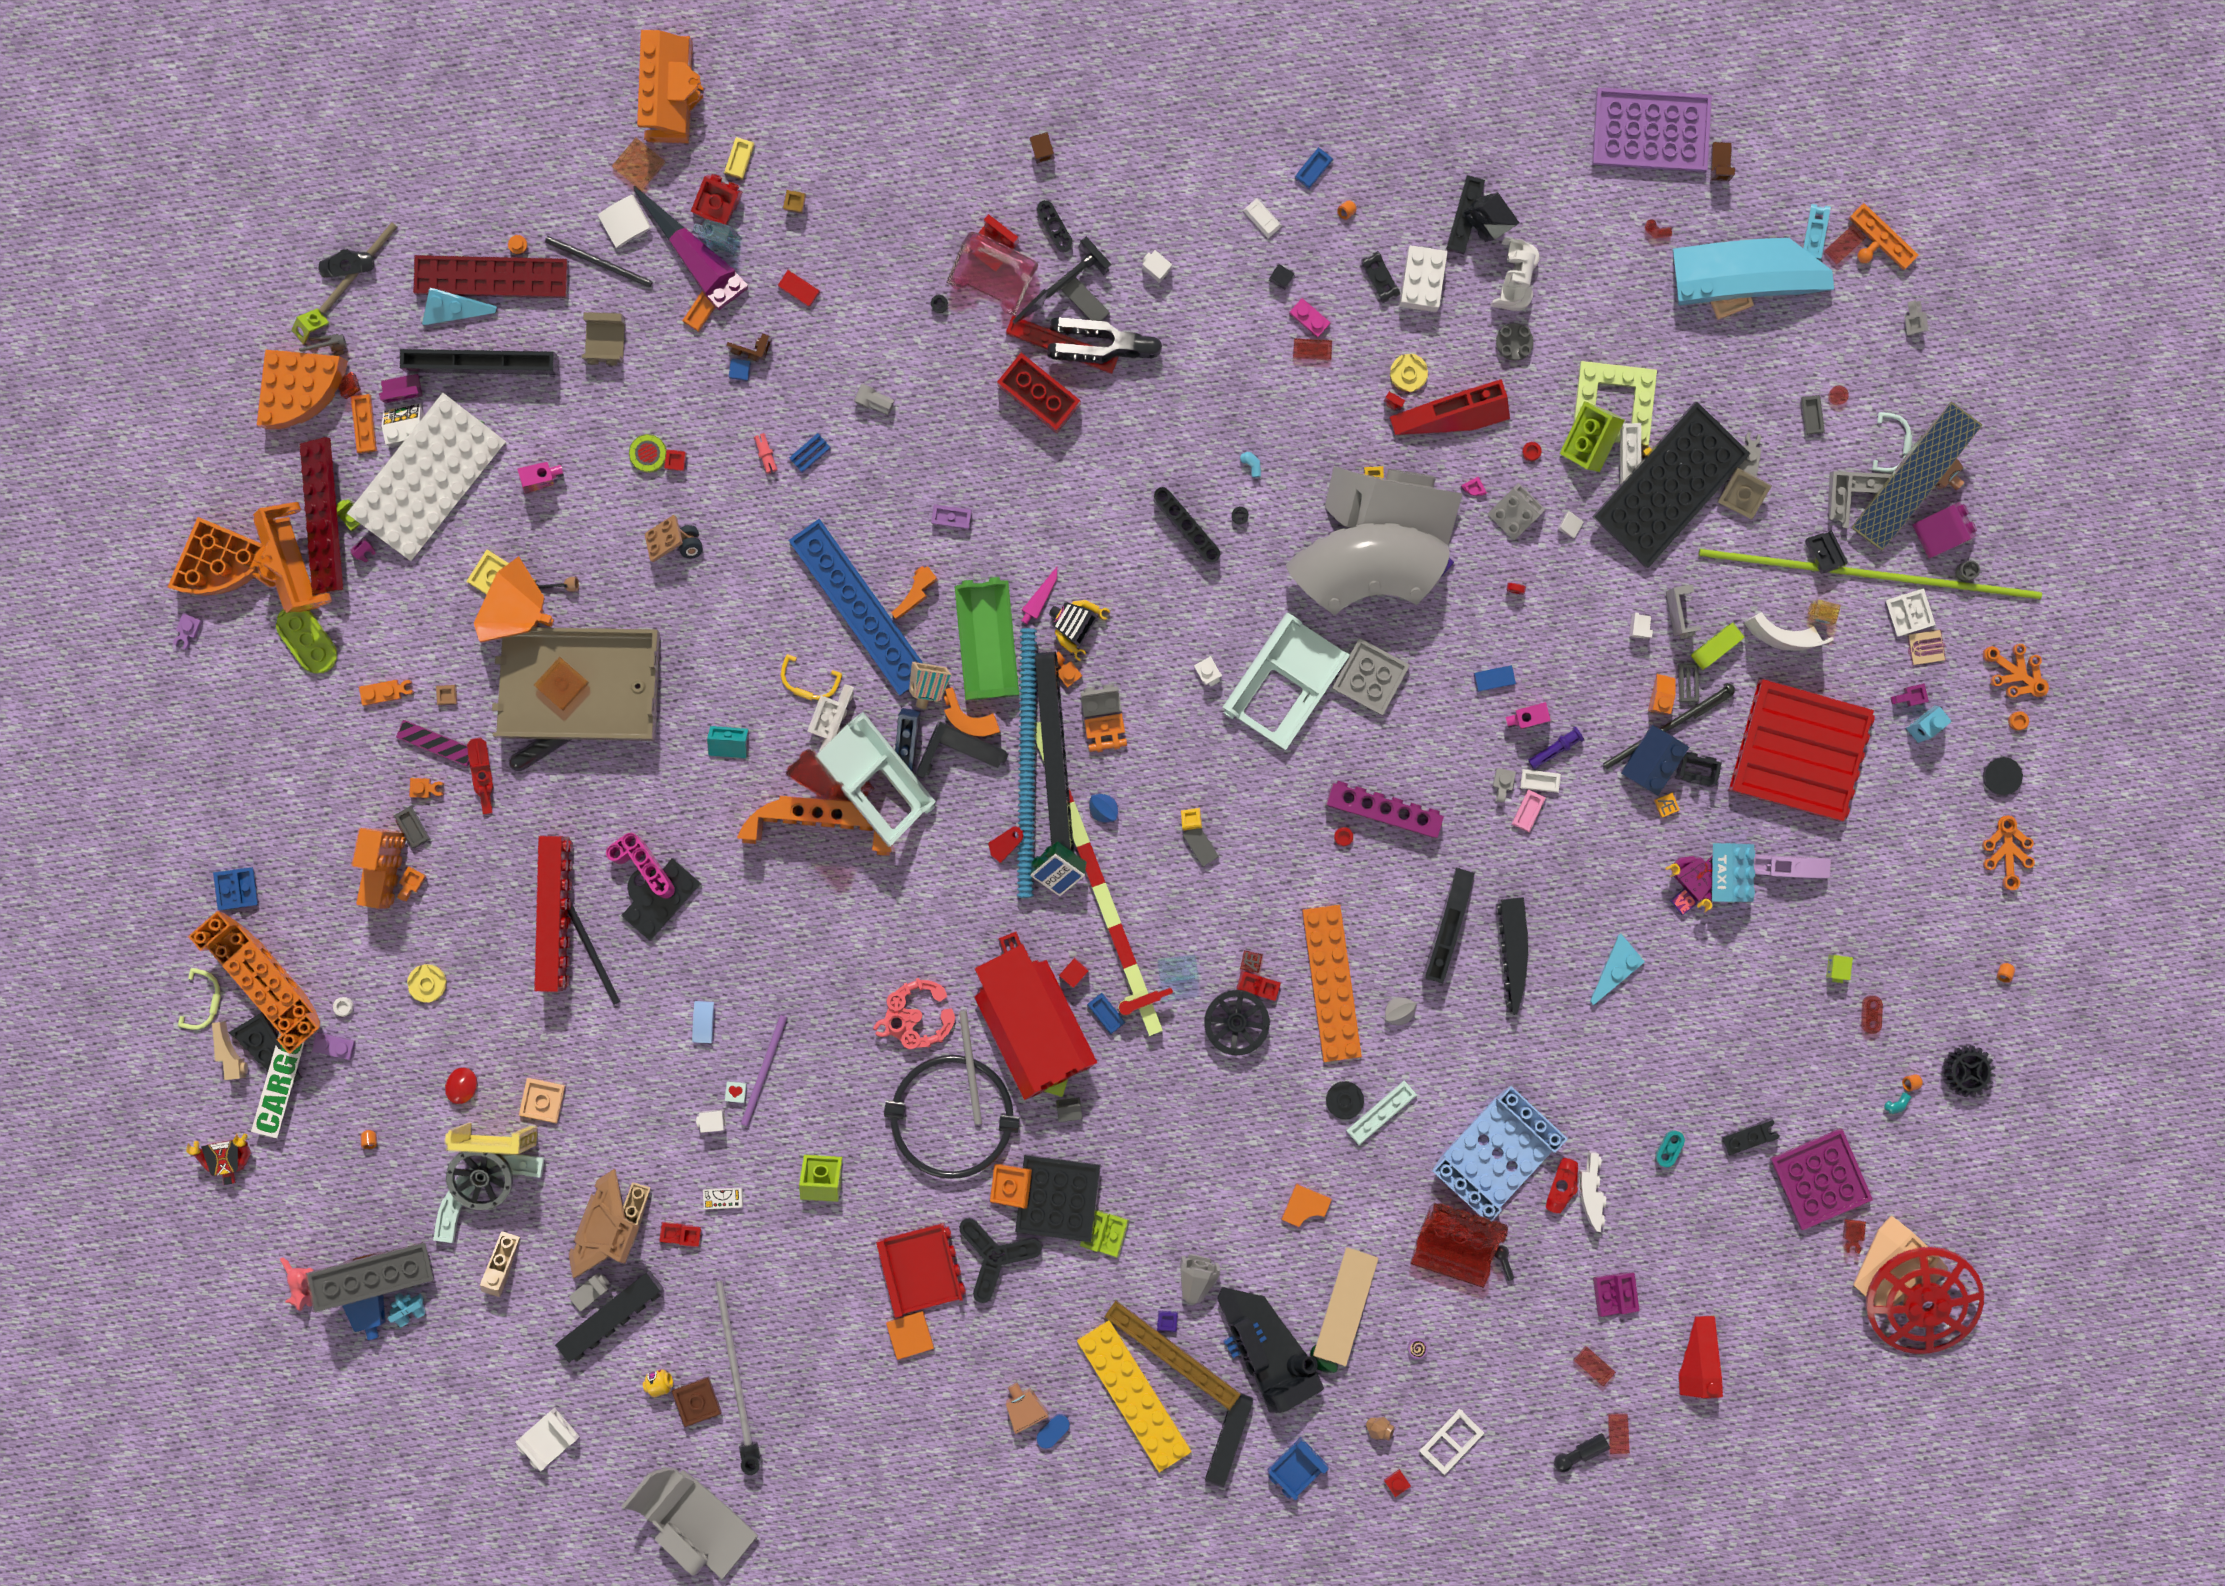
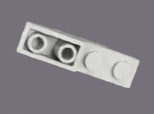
[1578,1151,1606,1232]

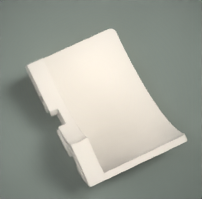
[1744,612,1834,651]

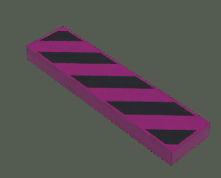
[396,720,469,766]

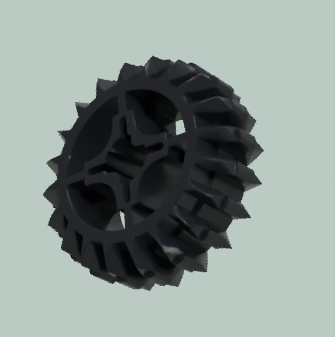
[1941,1045,1996,1097]

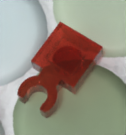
[1843,1219,1866,1254]

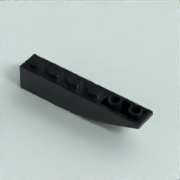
[1422,867,1475,984]
[1496,897,1528,1015]

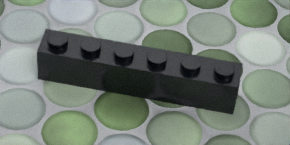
[555,1270,663,1363]

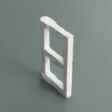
[1419,1409,1484,1475]

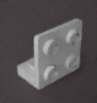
[1488,483,1546,540]
[1080,684,1122,718]

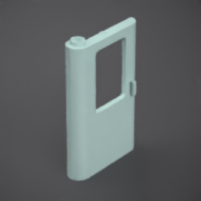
[1222,612,1350,750]

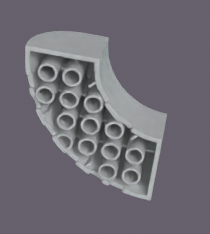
[1286,523,1450,616]

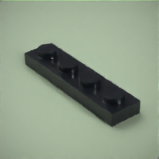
[1446,175,1485,255]

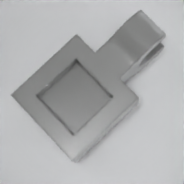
[1905,300,1929,336]
[1492,768,1516,803]

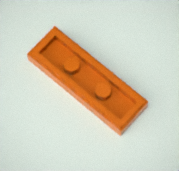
[351,394,377,454]

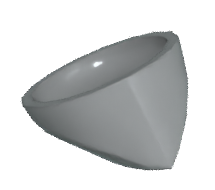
[1385,997,1417,1025]

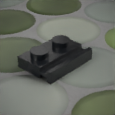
[1805,530,1848,574]

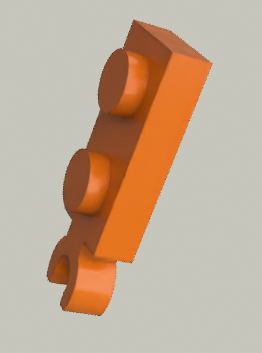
[359,680,414,706]

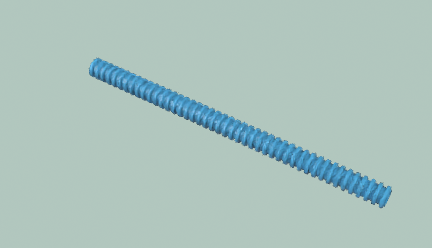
[1017,628,1037,898]

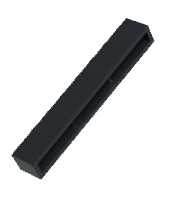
[400,349,559,375]

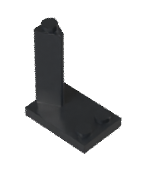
[915,722,1009,778]

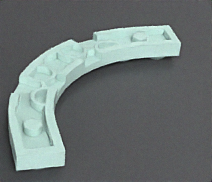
[433,1154,545,1243]

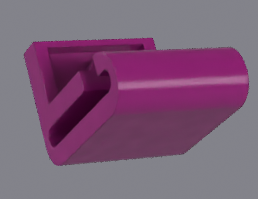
[1912,501,1977,559]

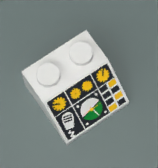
[382,403,424,448]

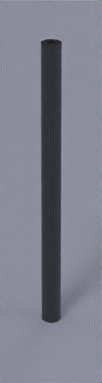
[545,236,653,288]
[567,902,621,1005]

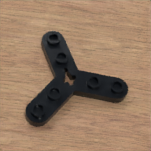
[959,1217,1042,1303]

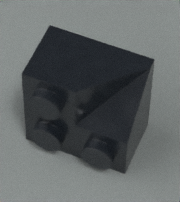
[1464,192,1520,242]

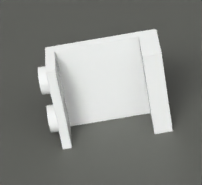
[515,1407,580,1471]

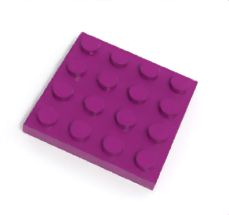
[1770,1128,1873,1230]

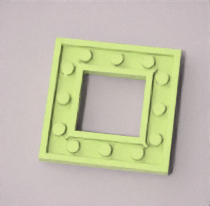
[1573,361,1657,446]

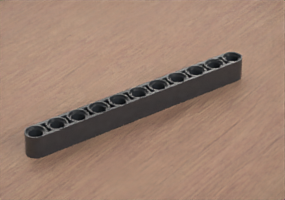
[1035,651,1074,853]

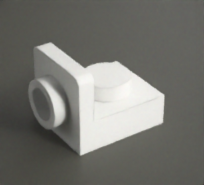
[1194,656,1222,687]

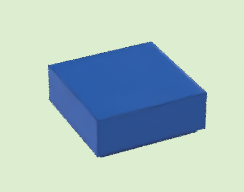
[729,358,751,381]

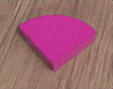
[1461,477,1487,496]

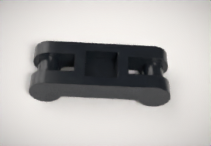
[1361,251,1401,303]

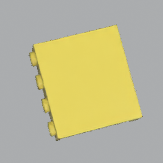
[445,1123,537,1154]

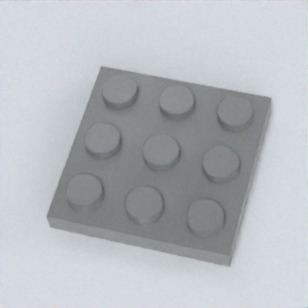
[1332,638,1410,716]

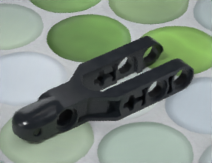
[1047,317,1162,364]

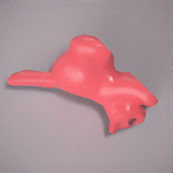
[280,1257,314,1311]

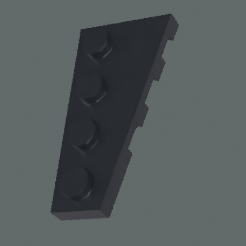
[228,1012,302,1084]

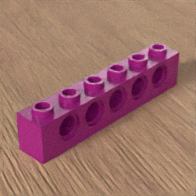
[1325,781,1444,838]

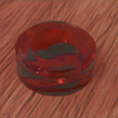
[1828,386,1849,406]

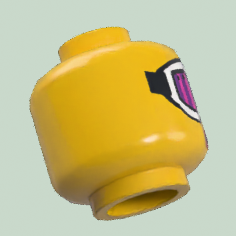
[643,1369,673,1397]

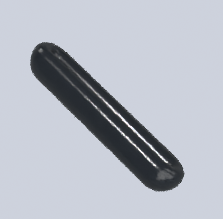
[509,739,571,771]

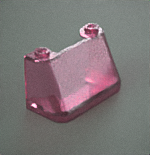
[946,232,1038,316]

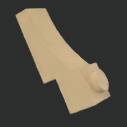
[212,1021,248,1080]

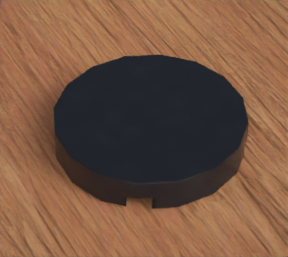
[1983,757,2023,795]
[1326,1081,1364,1120]

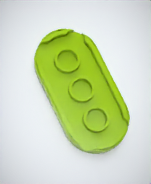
[276,609,337,674]

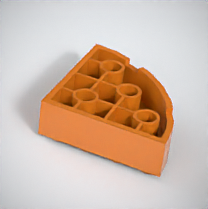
[256,349,348,429]
[167,517,262,596]

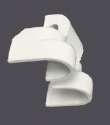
[1490,238,1540,311]

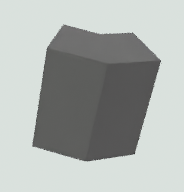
[1056,1097,1083,1122]

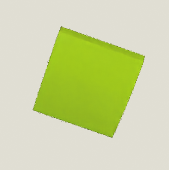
[1080,1210,1130,1257]

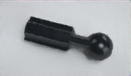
[1554,1433,1611,1473]

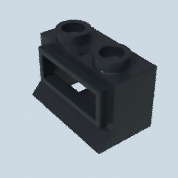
[1675,752,1722,788]

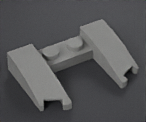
[1828,471,1907,529]

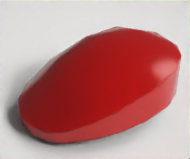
[445,1067,478,1104]

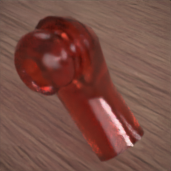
[1645,219,1672,239]

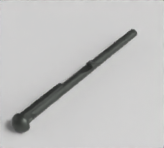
[1603,683,1735,769]

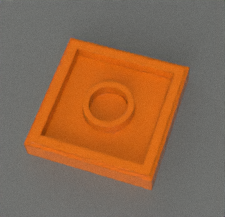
[990,1164,1032,1209]
[886,1311,934,1360]

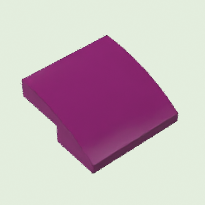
[1593,1272,1640,1317]

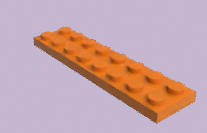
[1302,904,1362,1062]

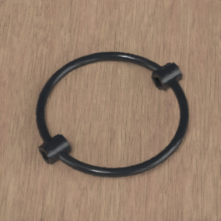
[884,1055,1020,1179]

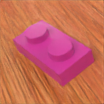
[1289,298,1331,338]

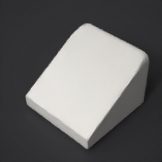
[1558,511,1584,538]

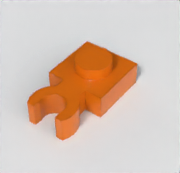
[409,778,444,798]

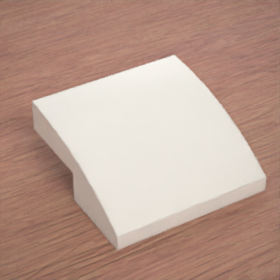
[598,195,652,248]
[1886,588,1936,637]

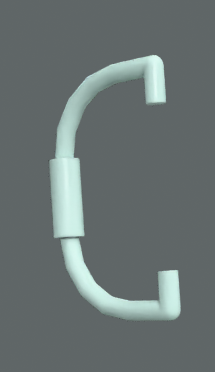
[1872,412,1913,473]

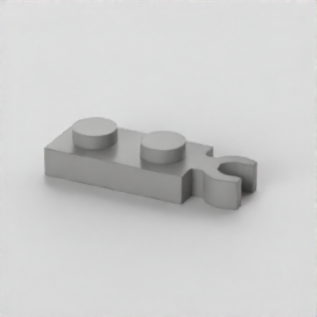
[1738,432,1762,477]

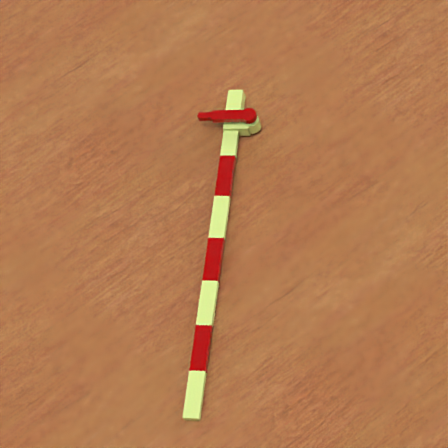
[1034,722,1173,1036]

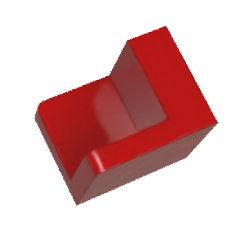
[1059,957,1089,987]

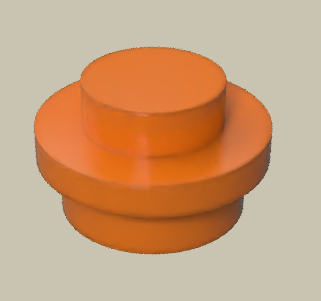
[508,235,528,254]

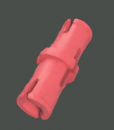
[754,433,778,474]

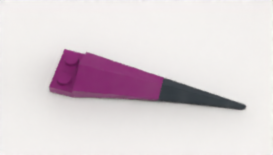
[633,186,748,311]

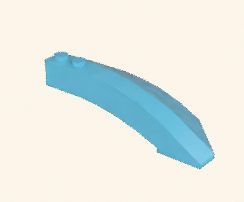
[1673,238,1834,306]

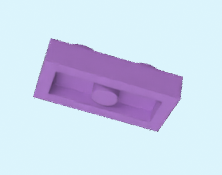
[931,504,972,529]
[312,1032,355,1060]

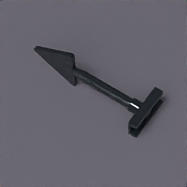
[1013,236,1112,324]

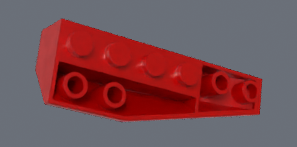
[1389,379,1510,435]

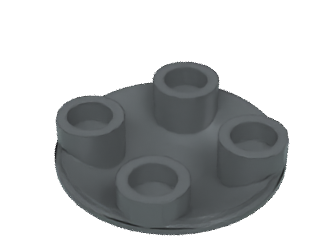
[1496,323,1534,361]

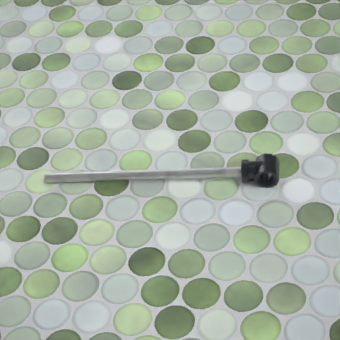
[715,1281,763,1475]

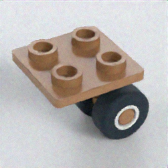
[644,515,703,562]

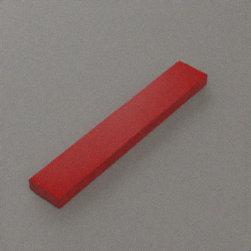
[1006,315,1119,374]

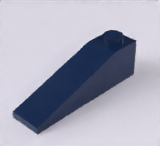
[891,708,921,788]

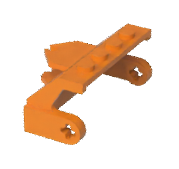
[637,30,704,143]
[250,502,332,613]

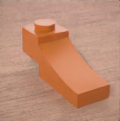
[891,566,938,620]

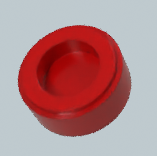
[1522,442,1542,462]
[1506,583,1526,595]
[1334,827,1353,846]

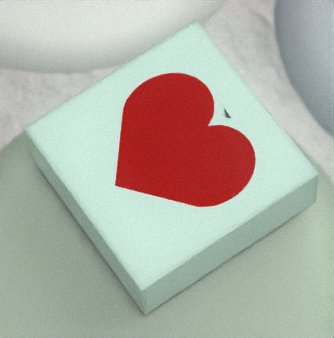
[725,1081,747,1103]

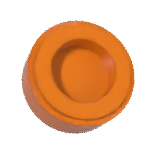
[2008,711,2029,731]

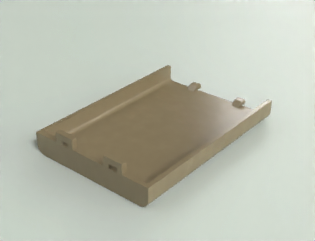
[492,627,660,741]

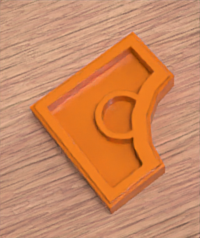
[1281,1183,1332,1227]

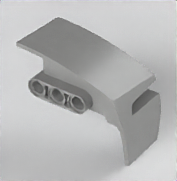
[1325,466,1462,545]
[621,1467,759,1580]

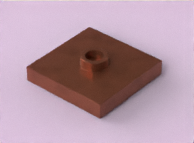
[672,1376,722,1427]

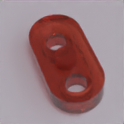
[1861,995,1883,1034]

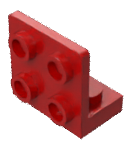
[967,214,1019,272]

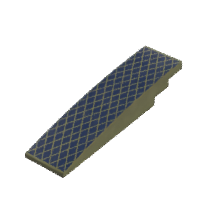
[1851,402,1982,551]

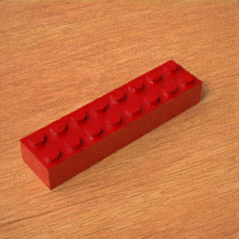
[534,836,573,992]

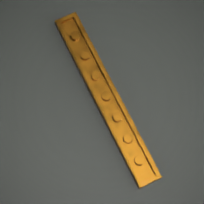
[1104,1301,1241,1410]

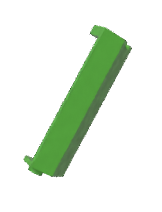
[954,577,1019,700]

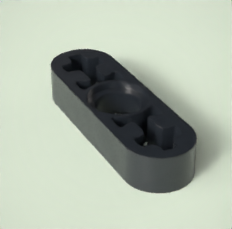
[1037,200,1073,252]

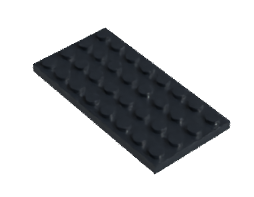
[1592,402,1751,568]

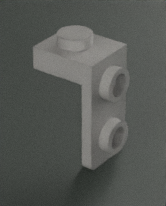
[569,1272,611,1311]

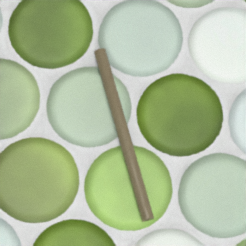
[319,222,397,314]

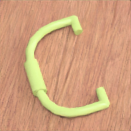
[178,968,221,1030]

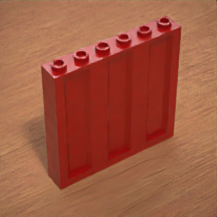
[1728,679,1875,822]

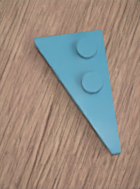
[422,288,497,325]
[1590,933,1645,1005]

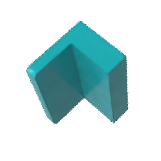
[707,726,749,758]

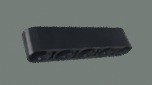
[1153,487,1221,565]
[1205,1393,1253,1488]

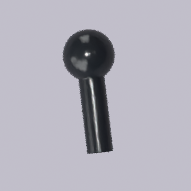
[1494,1245,1514,1281]

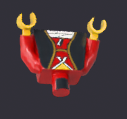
[186,1134,251,1185]

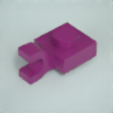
[1890,683,1929,707]

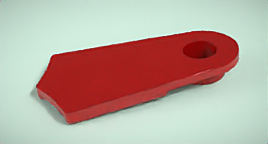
[988,826,1023,863]

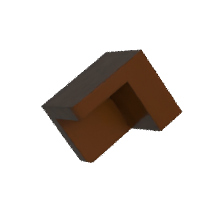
[1030,132,1055,164]

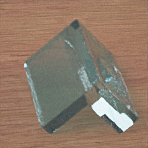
[1158,955,1199,983]

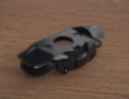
[318,249,375,278]

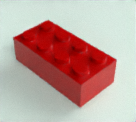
[997,353,1081,434]

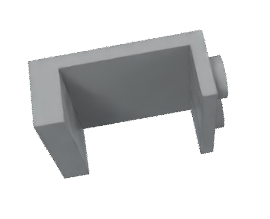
[1666,584,1701,639]

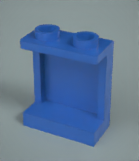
[1268,1437,1329,1501]

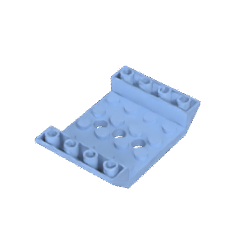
[1432,1086,1568,1224]

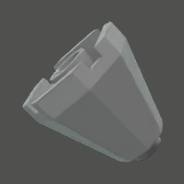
[1180,1254,1220,1305]

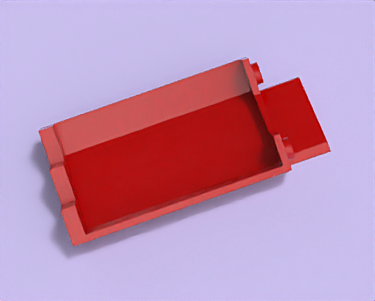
[974,944,1098,1100]

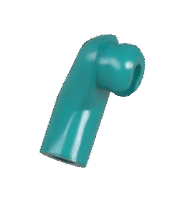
[1884,1092,1912,1114]

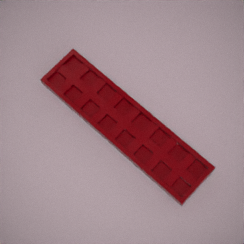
[413,255,569,298]
[300,437,343,595]

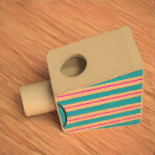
[909,662,952,709]

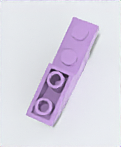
[1754,854,1831,878]

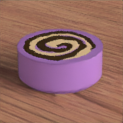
[1407,1338,1428,1359]

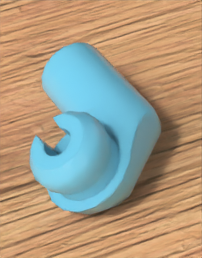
[1240,452,1261,478]

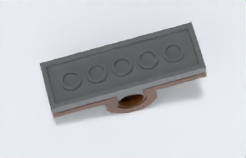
[305,1242,433,1313]

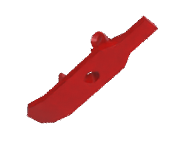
[467,737,494,814]

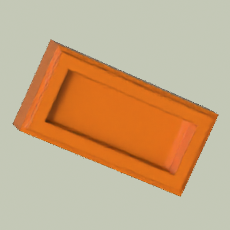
[682,291,715,332]

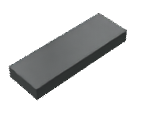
[1060,277,1110,321]

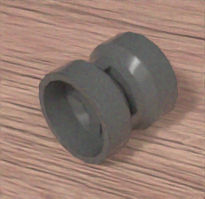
[1955,560,1980,582]

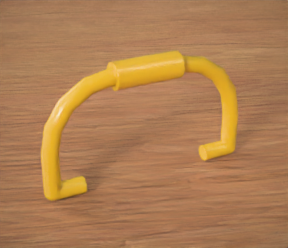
[780,654,842,701]

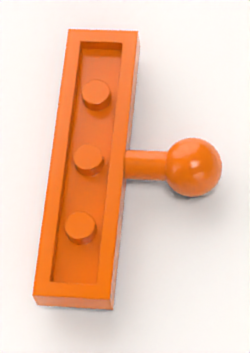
[1849,203,1919,270]

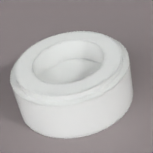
[333,997,354,1017]

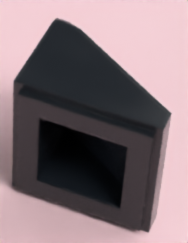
[1269,264,1295,290]

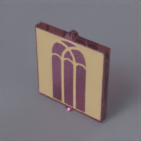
[1907,629,1946,666]

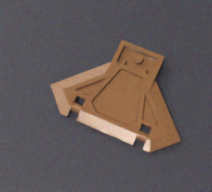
[568,1169,639,1279]

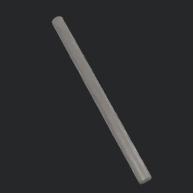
[959,1010,982,1125]

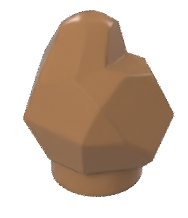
[1366,1417,1395,1441]

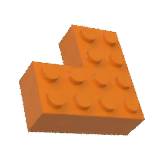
[352,828,406,909]

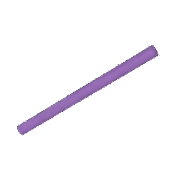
[741,1015,787,1126]

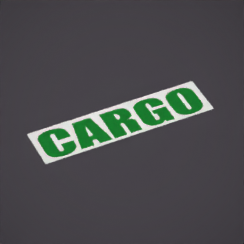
[251,1032,305,1138]

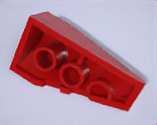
[1678,1316,1723,1398]

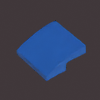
[213,867,258,911]

